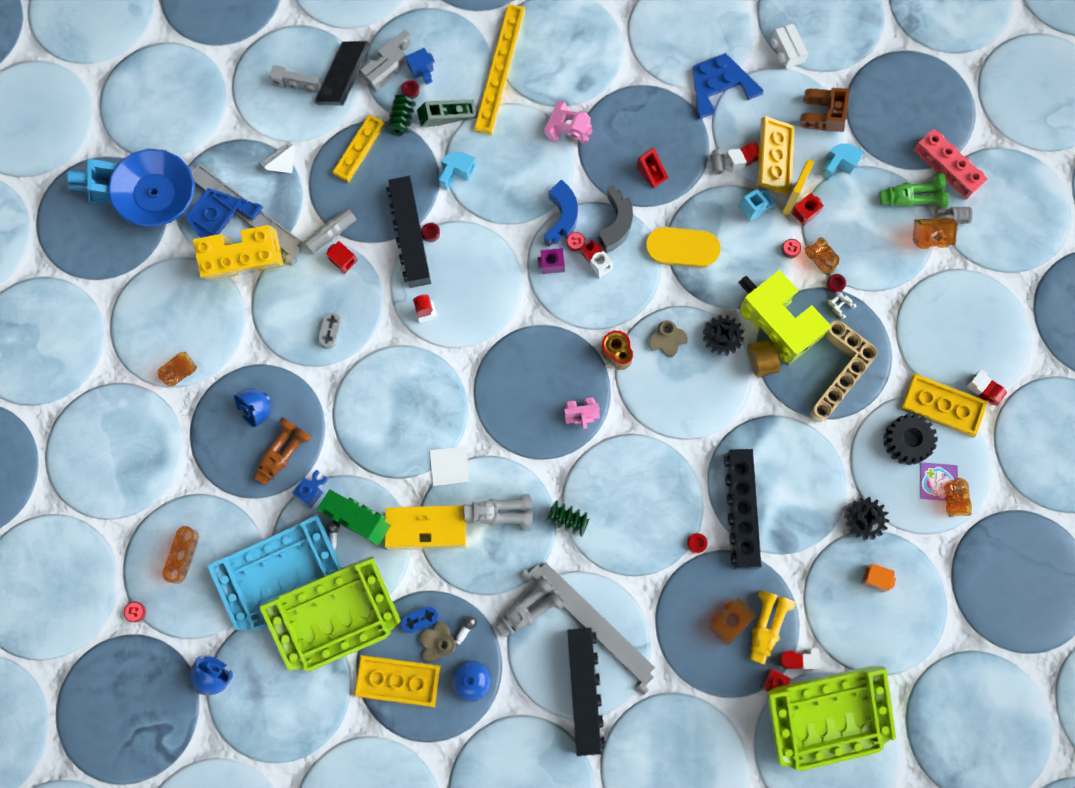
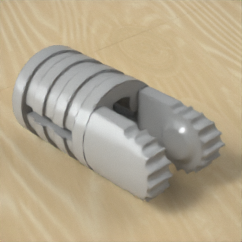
[935,207,973,224]

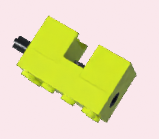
[738,270,831,365]

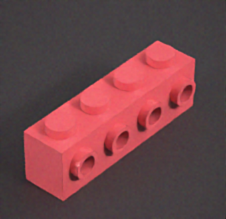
[913,129,988,200]

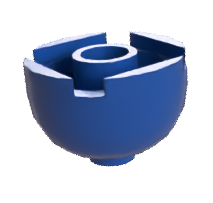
[233,388,271,427]
[190,656,233,695]
[451,660,491,702]

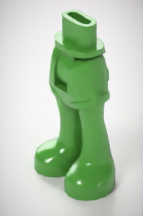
[879,173,949,207]

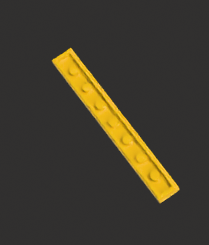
[474,4,525,135]

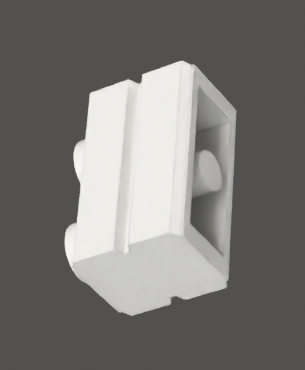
[771,24,808,69]

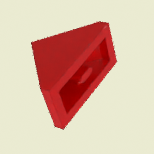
[636,147,668,188]

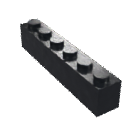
[386,175,432,288]
[567,628,605,756]

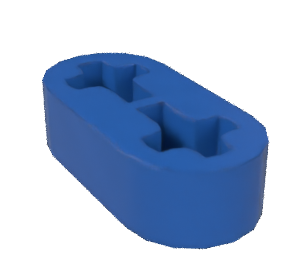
[401,607,438,633]

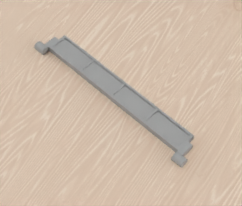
[189,164,302,266]
[520,563,655,695]

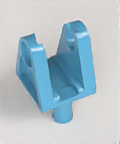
[68,159,117,204]

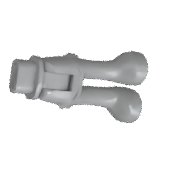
[463,494,532,531]
[496,575,566,637]

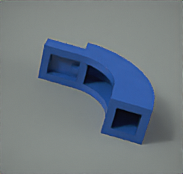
[544,179,578,247]

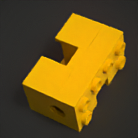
[193,225,284,280]

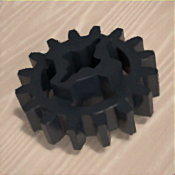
[703,315,744,356]
[844,497,890,541]

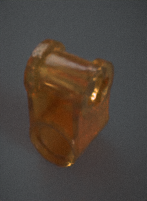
[805,237,840,275]
[158,352,197,386]
[944,478,972,517]

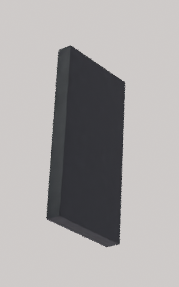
[314,41,371,106]

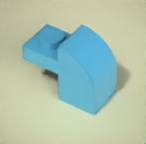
[822,143,864,180]
[438,152,476,190]
[739,189,777,221]

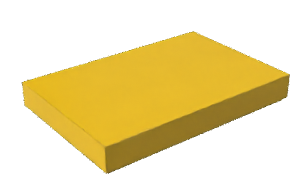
[783,159,814,216]

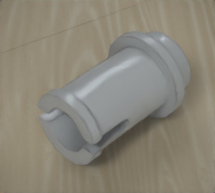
[710,149,725,174]

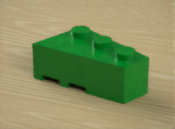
[317,489,391,546]

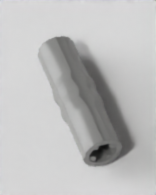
[303,208,357,254]

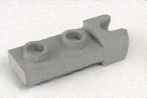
[269,65,322,93]

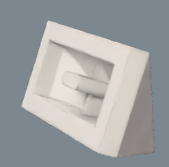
[260,142,296,173]

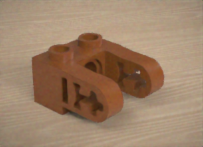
[799,87,850,132]

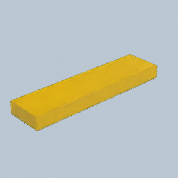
[332,114,385,183]

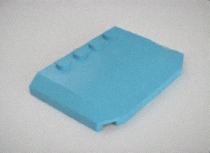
[207,515,342,630]

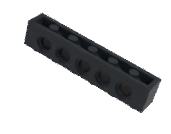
[724,449,762,570]

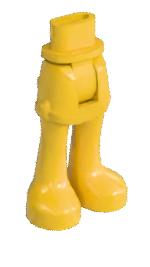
[749,590,796,664]

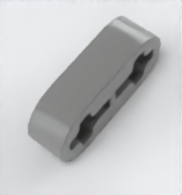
[319,313,342,349]

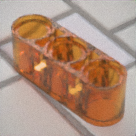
[162,526,199,584]

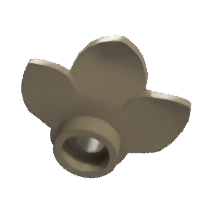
[650,320,688,357]
[419,621,456,661]

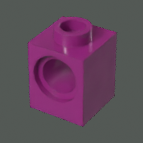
[537,248,565,274]

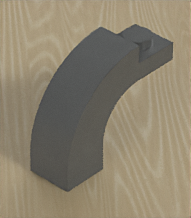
[597,185,633,254]

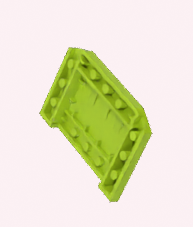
[259,556,401,671]
[767,666,896,771]

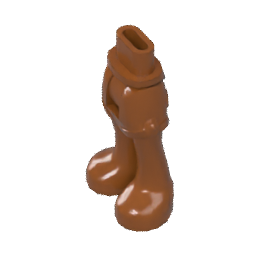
[253,417,312,486]

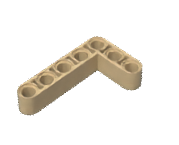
[810,321,877,422]

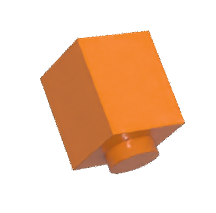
[861,563,896,592]

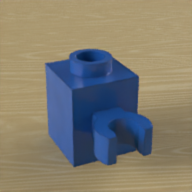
[405,47,435,85]
[292,470,328,508]

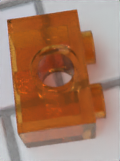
[912,218,958,249]
[709,598,757,645]

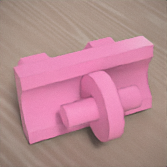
[564,397,600,429]

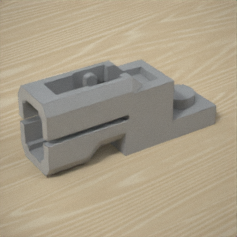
[359,29,411,92]

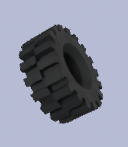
[884,414,938,465]

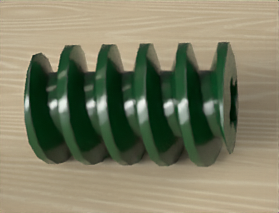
[386,94,416,136]
[546,500,590,537]

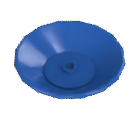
[108,149,195,227]

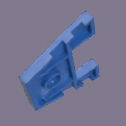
[692,53,764,120]
[185,188,264,238]

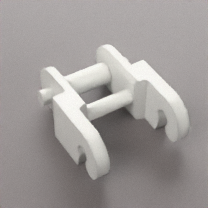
[827,292,856,319]

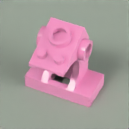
[544,101,593,145]

